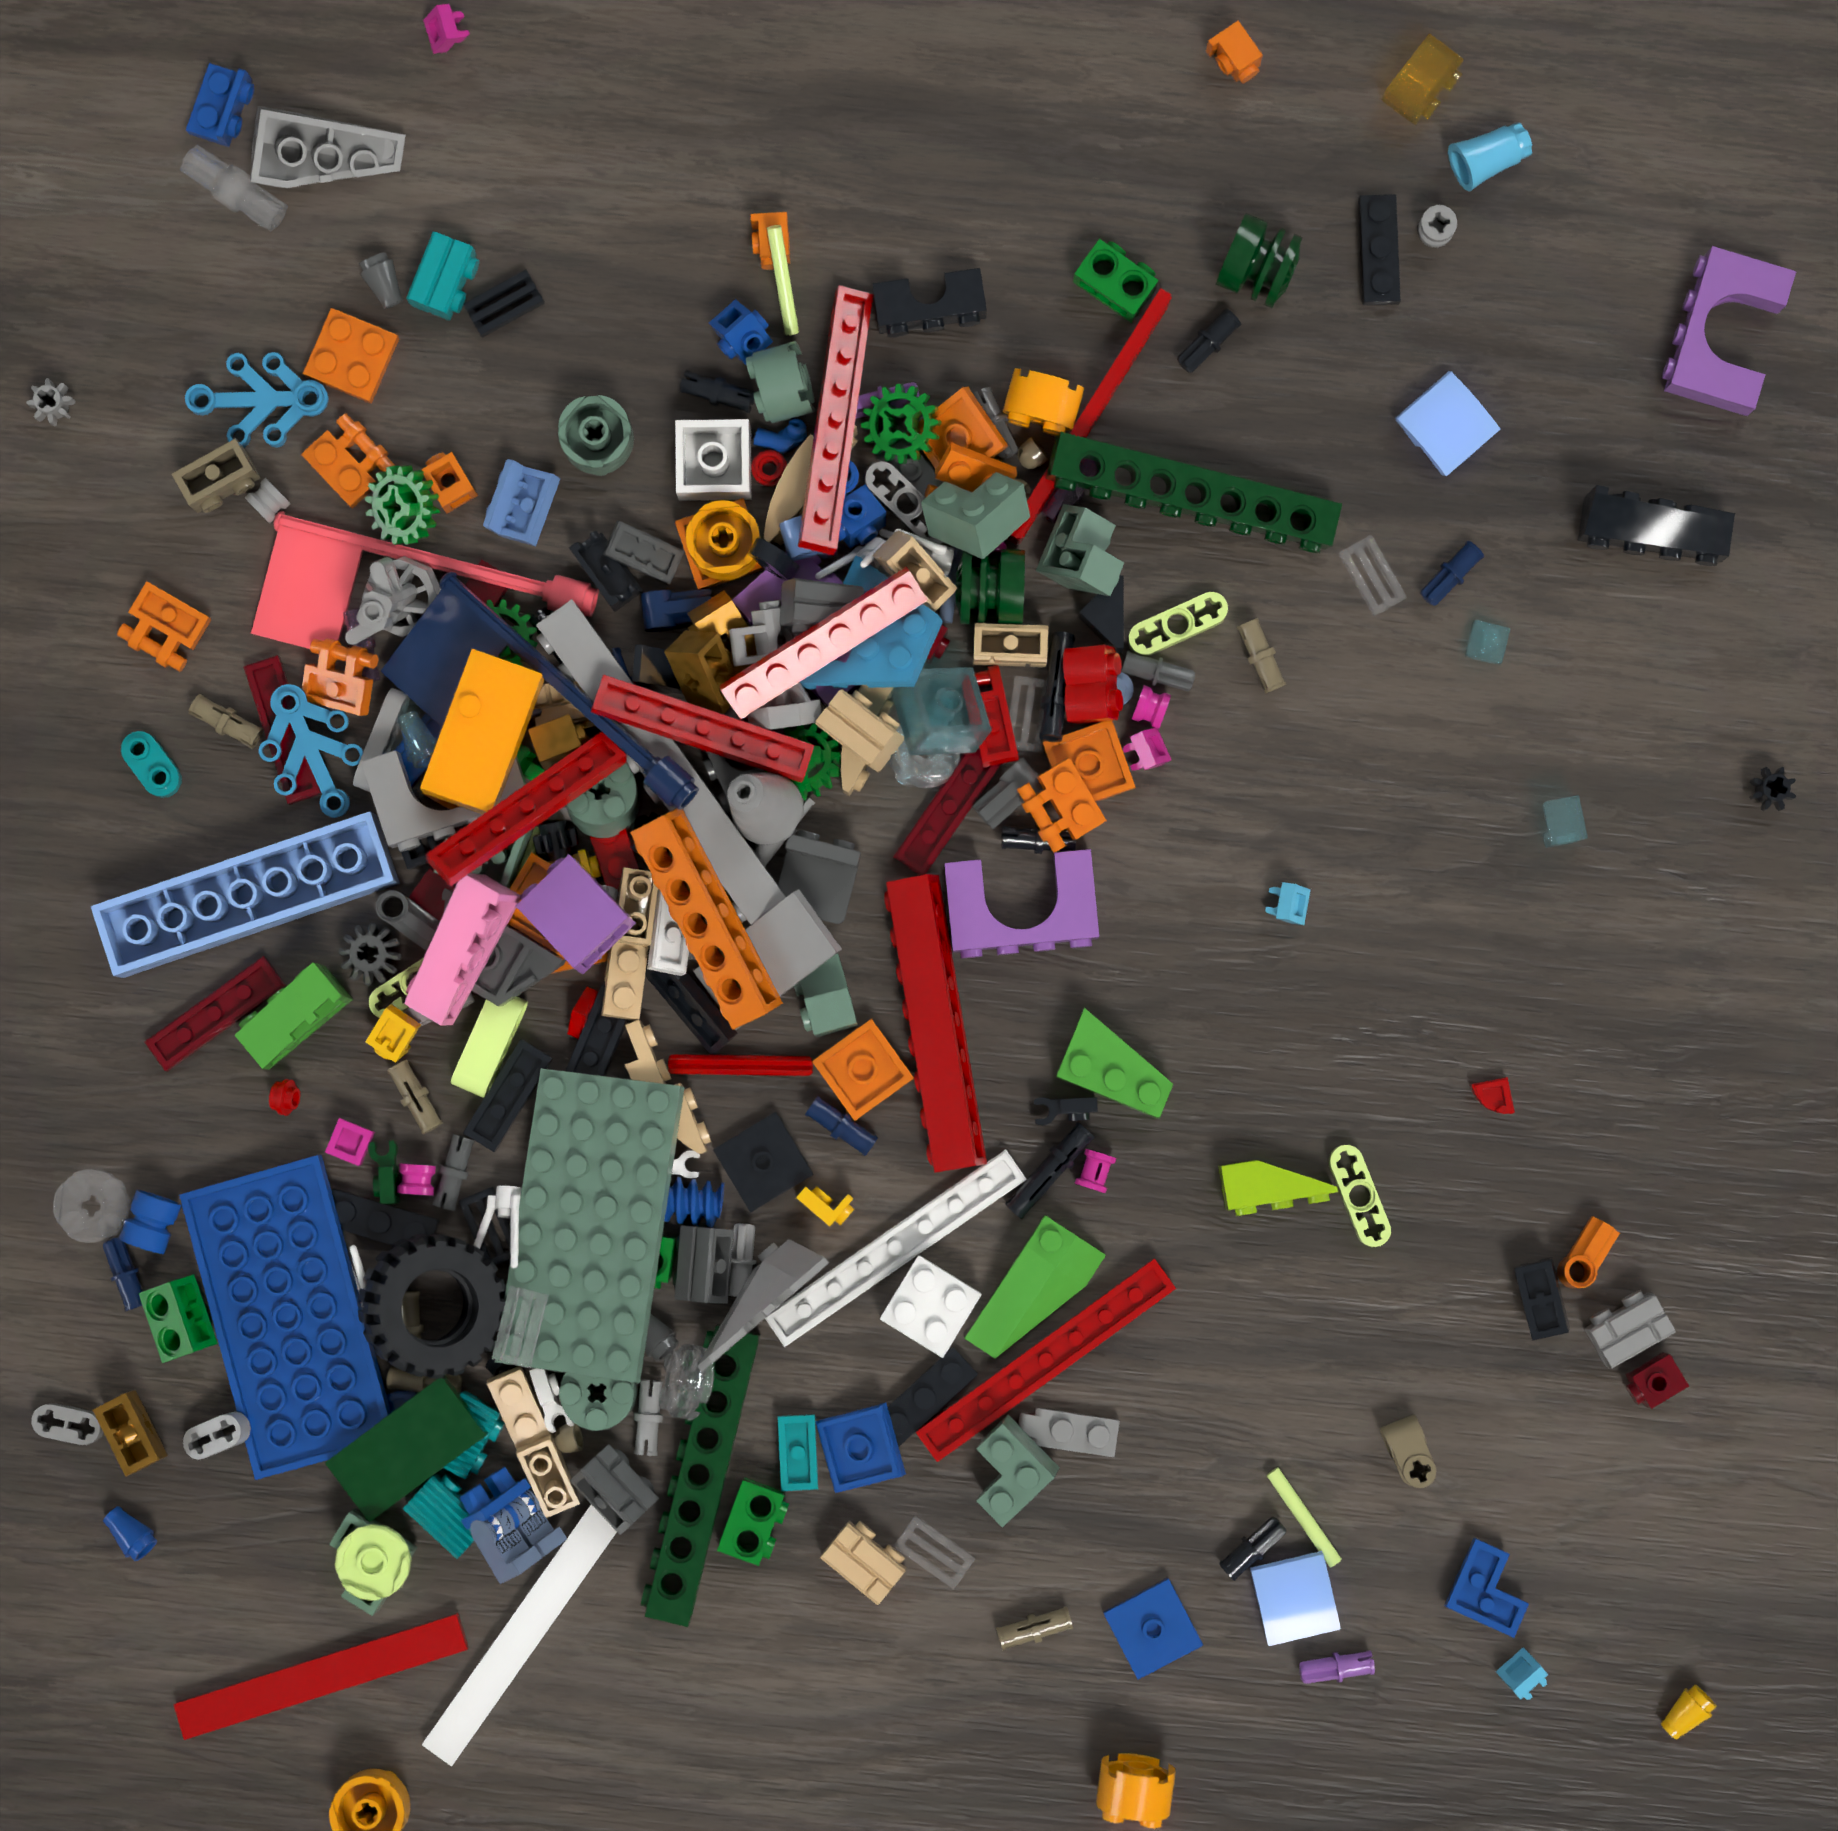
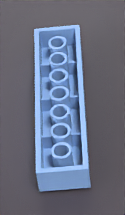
[90,811,400,978]

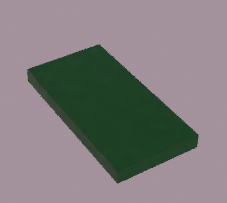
[325,1375,488,1522]

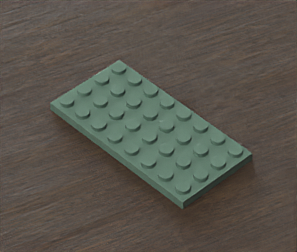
[495,1068,685,1383]

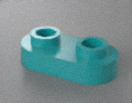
[121,731,182,798]

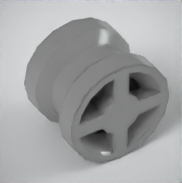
[1418,205,1457,248]
[244,478,291,523]

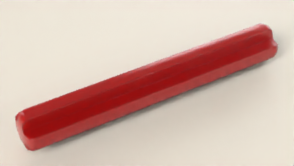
[668,1054,813,1076]

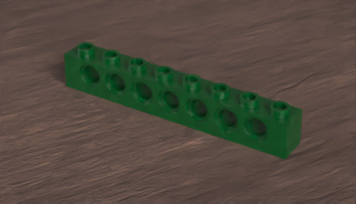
[1046,432,1342,554]
[641,1324,761,1627]

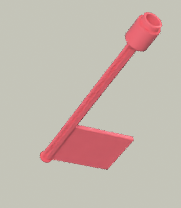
[251,511,599,649]

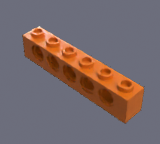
[630,808,783,1030]

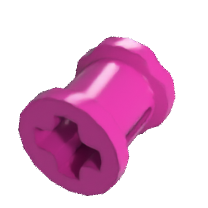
[1074,1148,1117,1193]

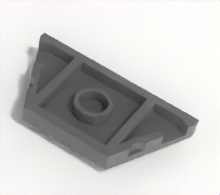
[442,888,566,1006]

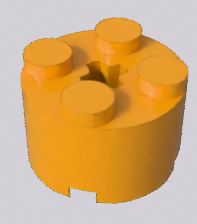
[1003,368,1084,436]
[686,500,761,580]
[1096,1753,1176,1828]
[329,1769,411,1831]

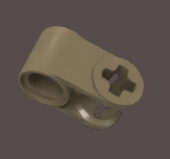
[1379,1414,1437,1488]

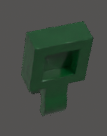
[368,1140,400,1204]

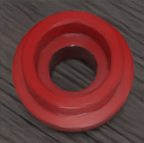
[751,450,787,487]
[269,1079,301,1116]

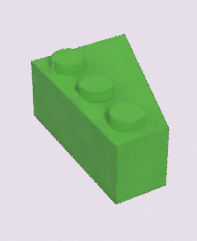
[235,962,353,1070]
[1056,1008,1173,1119]

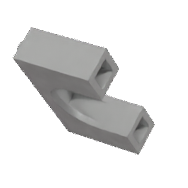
[361,750,526,852]

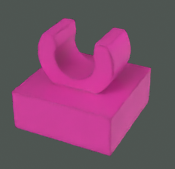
[423,4,470,54]
[1123,728,1172,770]
[325,1118,375,1166]

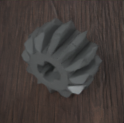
[339,923,402,986]

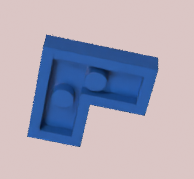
[1444,1538,1529,1638]

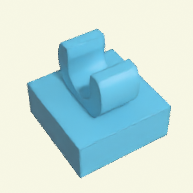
[1265,882,1311,925]
[1496,1647,1548,1700]

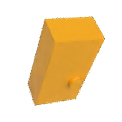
[420,649,544,815]

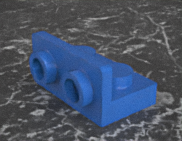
[186,63,254,147]

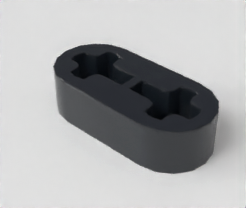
[748,537,800,581]

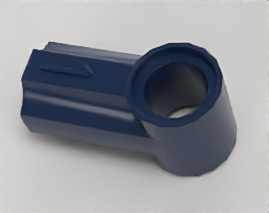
[640,588,712,632]

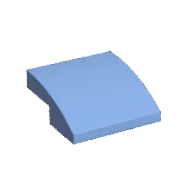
[1395,371,1500,476]
[1250,1551,1340,1646]

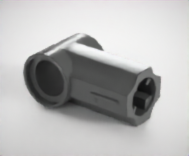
[972,757,1043,830]
[376,890,440,951]

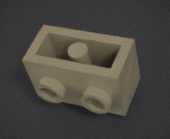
[172,438,261,513]

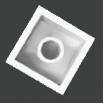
[675,419,752,501]
[880,1255,982,1358]

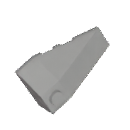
[250,106,405,188]
[697,1239,829,1372]

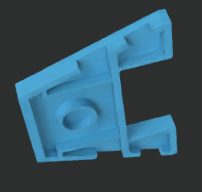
[800,556,943,689]

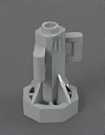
[345,556,441,645]
[729,600,822,730]

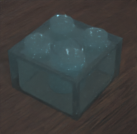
[891,667,992,755]

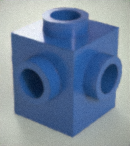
[709,299,773,365]
[838,484,886,549]

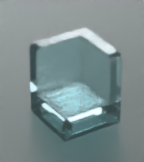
[1542,795,1588,848]

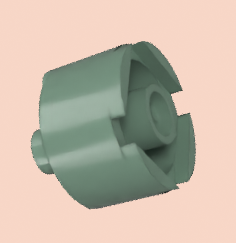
[746,341,815,423]
[558,395,635,476]
[566,763,640,838]
[559,1373,637,1431]

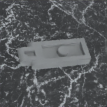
[1018,1407,1120,1457]

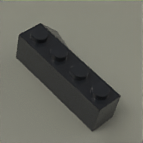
[1578,485,1735,566]

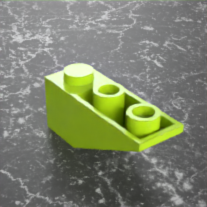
[1218,1160,1338,1216]

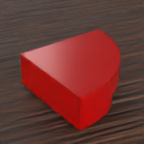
[567,987,598,1039]
[1470,1077,1515,1114]

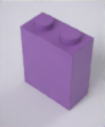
[516,855,636,974]

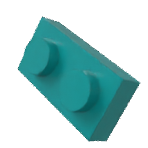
[778,1414,819,1491]

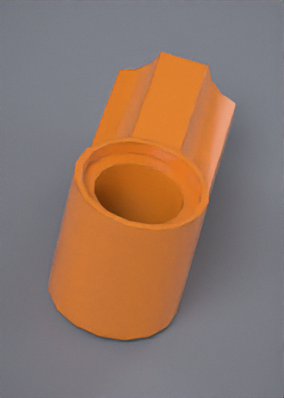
[1557,1216,1620,1288]

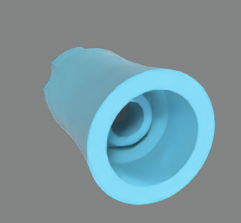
[1448,122,1532,191]

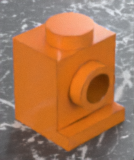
[1206,20,1263,83]
[751,212,790,270]
[421,452,478,514]

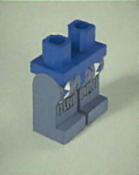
[460,1467,567,1584]

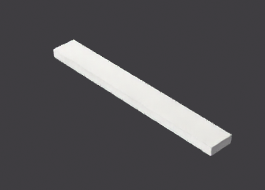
[765,1149,1027,1347]
[422,1505,617,1766]

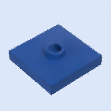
[816,1403,906,1493]
[1103,1578,1203,1680]

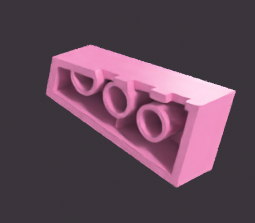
[404,873,521,1026]

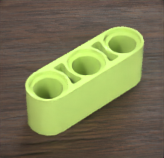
[451,997,528,1098]

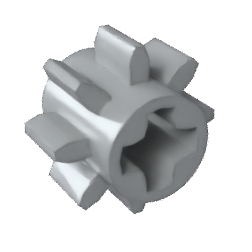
[26,378,76,426]

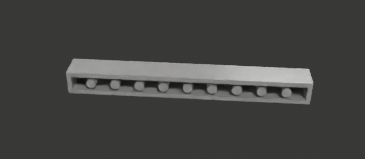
[536,599,786,925]

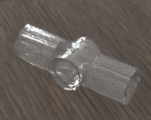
[180,145,288,232]

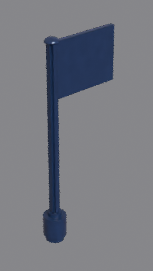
[381,572,699,810]

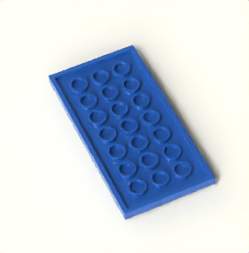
[179,1155,391,1480]

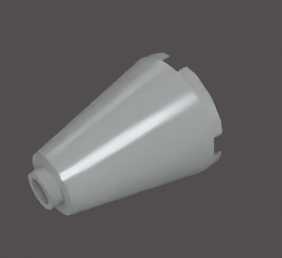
[727,772,804,845]

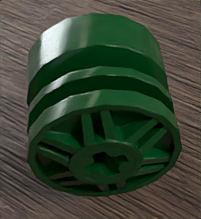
[1216,213,1303,308]
[955,549,1025,625]

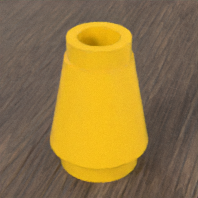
[1661,1685,1717,1740]

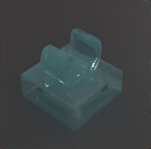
[1465,620,1511,665]

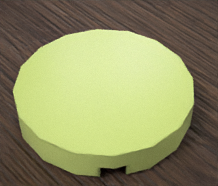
[335,1524,412,1601]

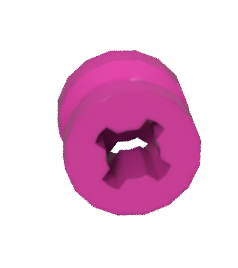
[1132,685,1171,729]
[397,1163,436,1195]

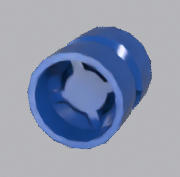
[118,1190,182,1254]

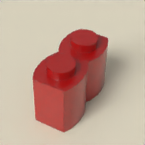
[1063,645,1123,724]

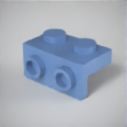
[483,459,560,546]

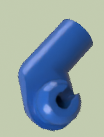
[753,419,807,453]

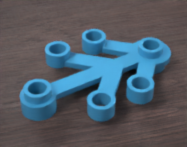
[185,352,329,447]
[259,684,364,818]

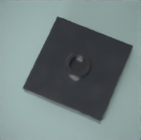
[713,1112,814,1213]

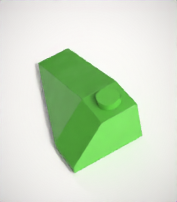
[964,1215,1106,1359]

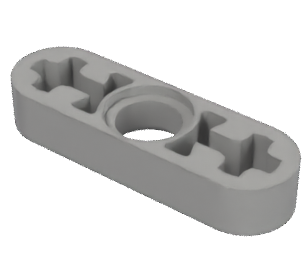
[863,461,942,544]
[353,688,410,792]

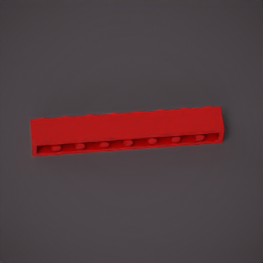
[884,874,987,1173]

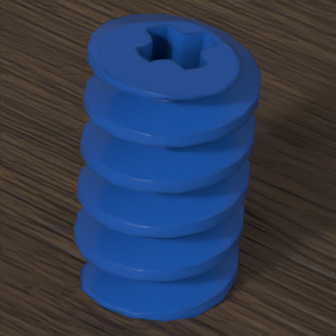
[664,1177,725,1228]

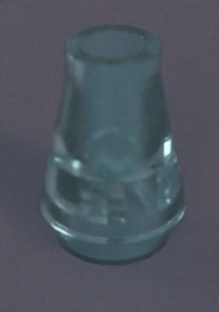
[398,711,437,768]

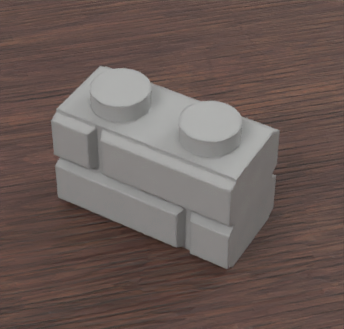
[1584,1290,1676,1369]

